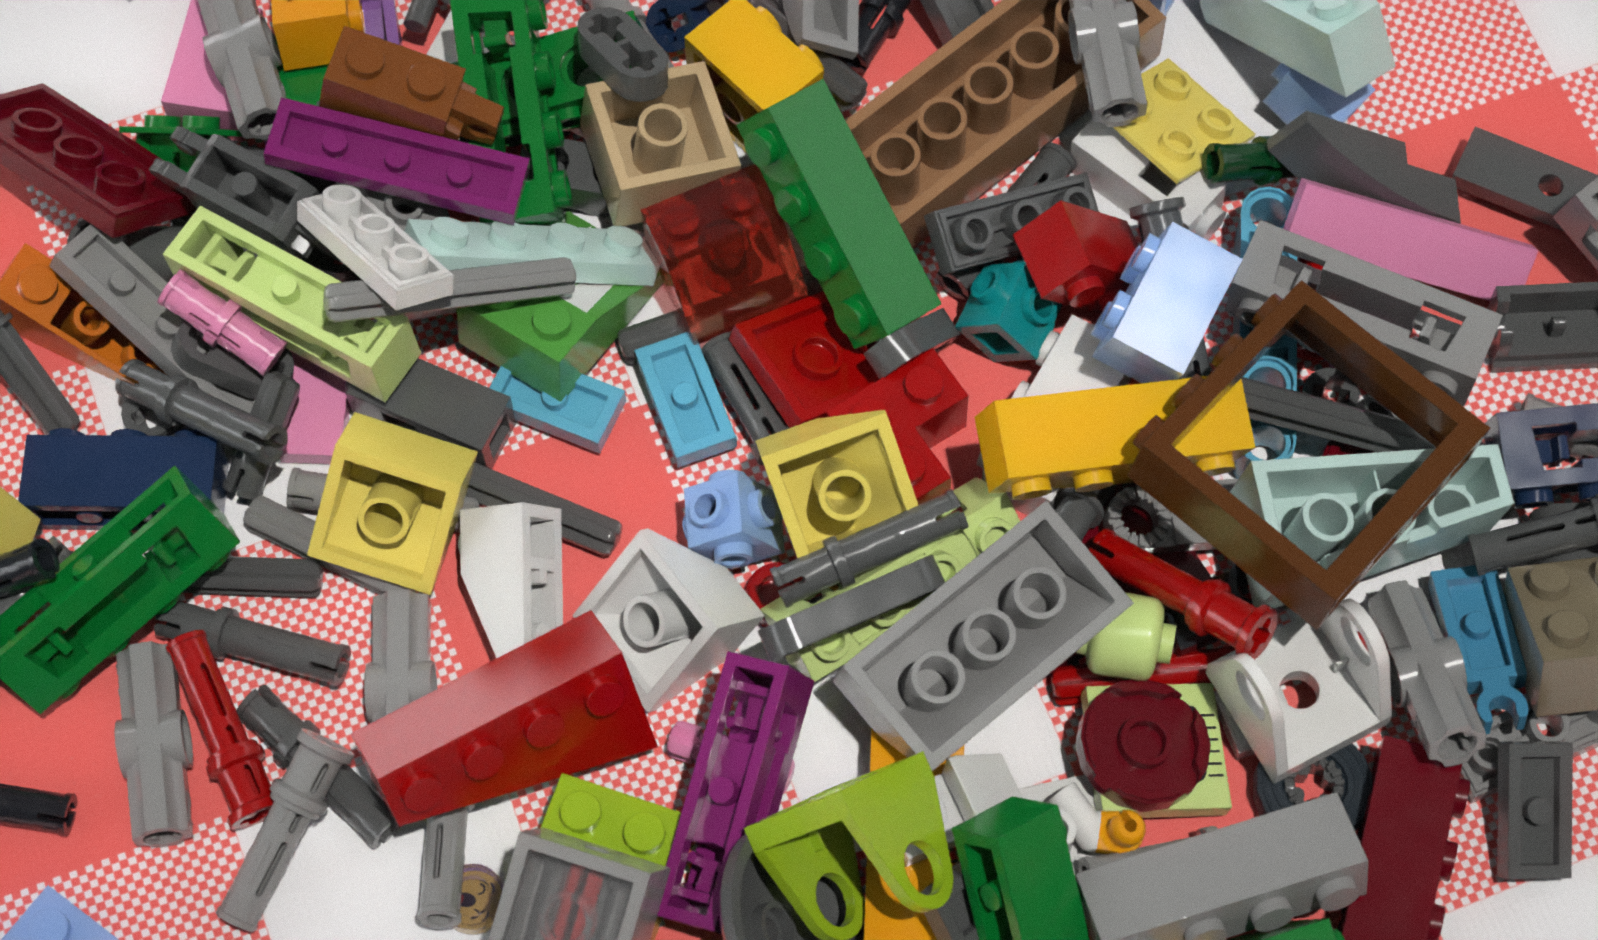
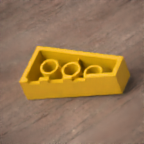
[974,376,1256,500]

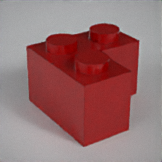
[826,348,969,505]

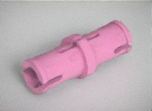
[157,269,287,376]

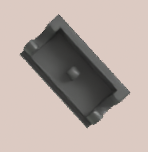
[1487,282,1598,373]

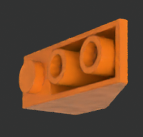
[0,243,167,385]

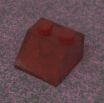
[640,164,809,345]

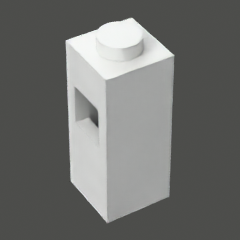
[1070,119,1227,240]

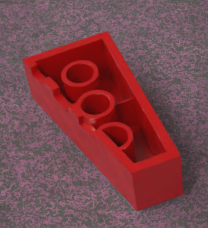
[351,610,658,827]

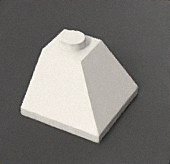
[572,528,765,713]

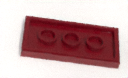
[0,83,197,238]

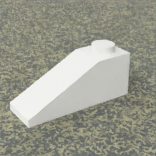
[458,502,563,658]

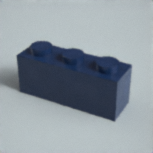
[18,428,229,531]

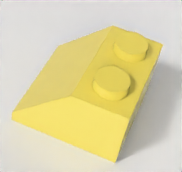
[755,410,918,558]
[307,412,478,595]

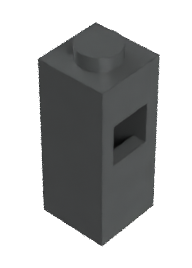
[345,358,517,469]

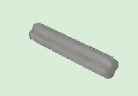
[243,496,416,595]

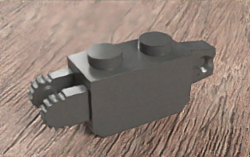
[149,126,344,264]

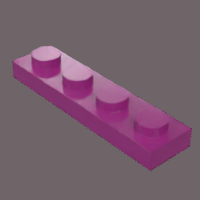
[263,97,530,225]

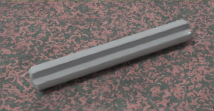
[323,257,576,323]

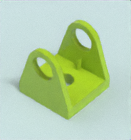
[744,751,953,940]

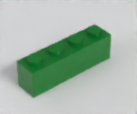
[736,79,942,349]

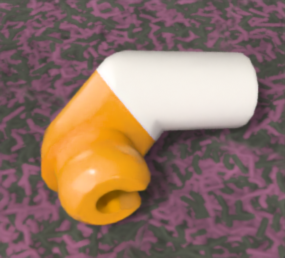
[1047,782,1146,854]

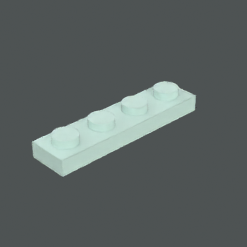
[404,217,660,286]

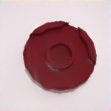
[1075,680,1211,812]

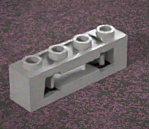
[1225,220,1503,406]

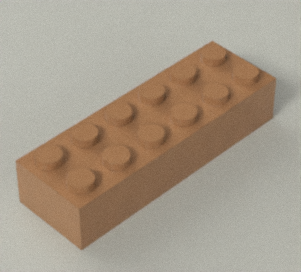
[845,0,1166,248]

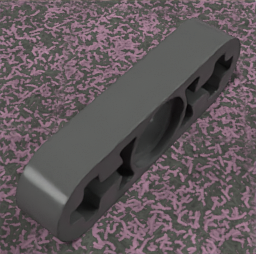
[757,555,945,662]

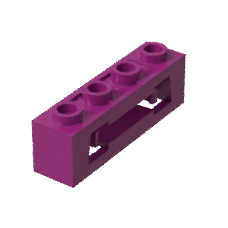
[657,651,815,935]

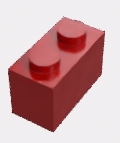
[1013,200,1138,314]

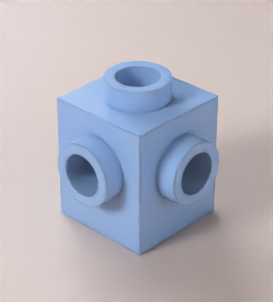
[682,470,785,569]

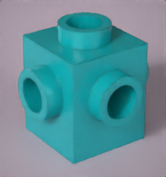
[955,260,1063,362]

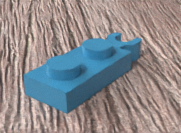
[1428,565,1528,734]

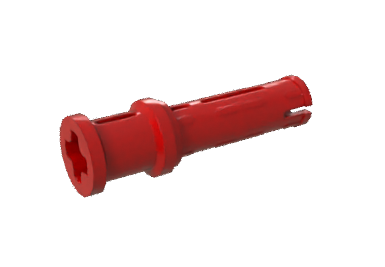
[1088,528,1278,660]
[165,630,274,830]

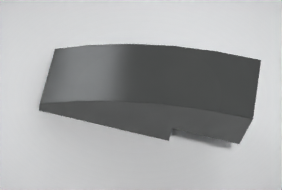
[1267,111,1461,224]

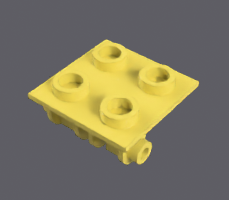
[1113,58,1256,184]

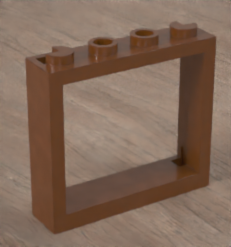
[1127,280,1490,630]

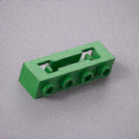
[450,0,573,226]
[0,465,240,714]

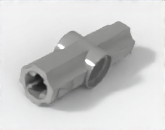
[197,0,287,141]
[1068,0,1147,128]
[1368,580,1486,767]
[364,589,438,791]
[114,641,193,848]

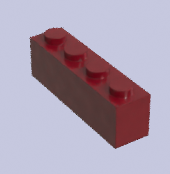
[1337,735,1470,940]

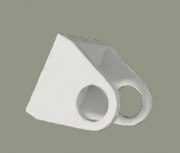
[1206,598,1392,784]

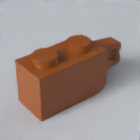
[319,26,504,145]

